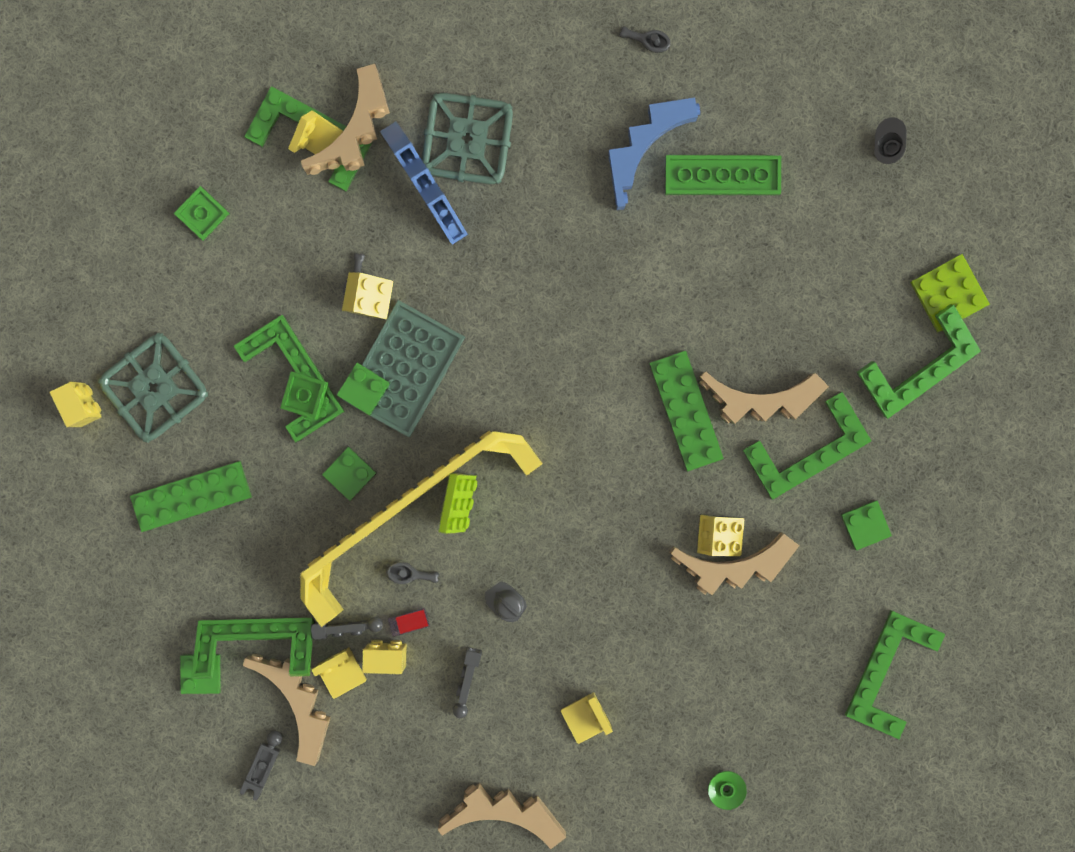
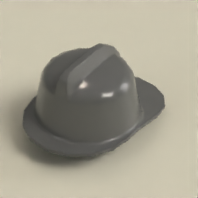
[874,117,907,164]
[485,582,527,622]

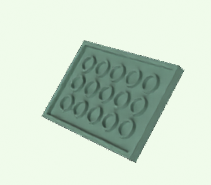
[343,300,466,438]

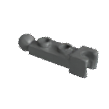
[311,617,383,639]
[453,647,482,719]
[240,731,282,801]

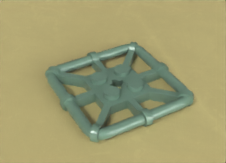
[422,93,513,184]
[98,333,208,443]

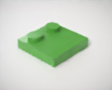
[174,186,230,241]
[337,363,390,416]
[280,371,328,420]
[322,447,376,501]
[841,500,892,551]
[180,654,221,694]

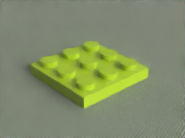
[910,254,990,332]
[438,473,477,534]

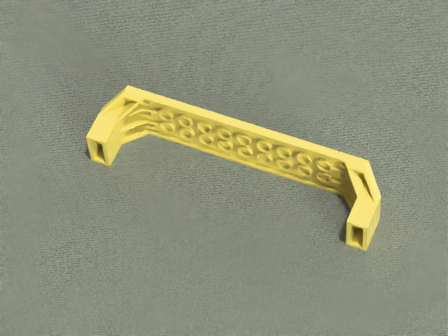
[301,431,542,627]

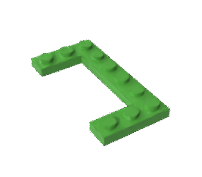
[244,86,372,191]
[857,304,981,419]
[234,315,345,443]
[742,392,871,500]
[845,610,945,739]
[191,618,314,679]

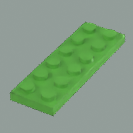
[665,155,781,195]
[649,351,724,471]
[130,461,252,532]

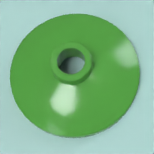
[708,771,747,810]

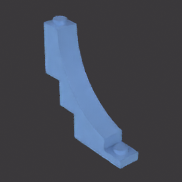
[608,98,700,210]
[380,122,468,245]

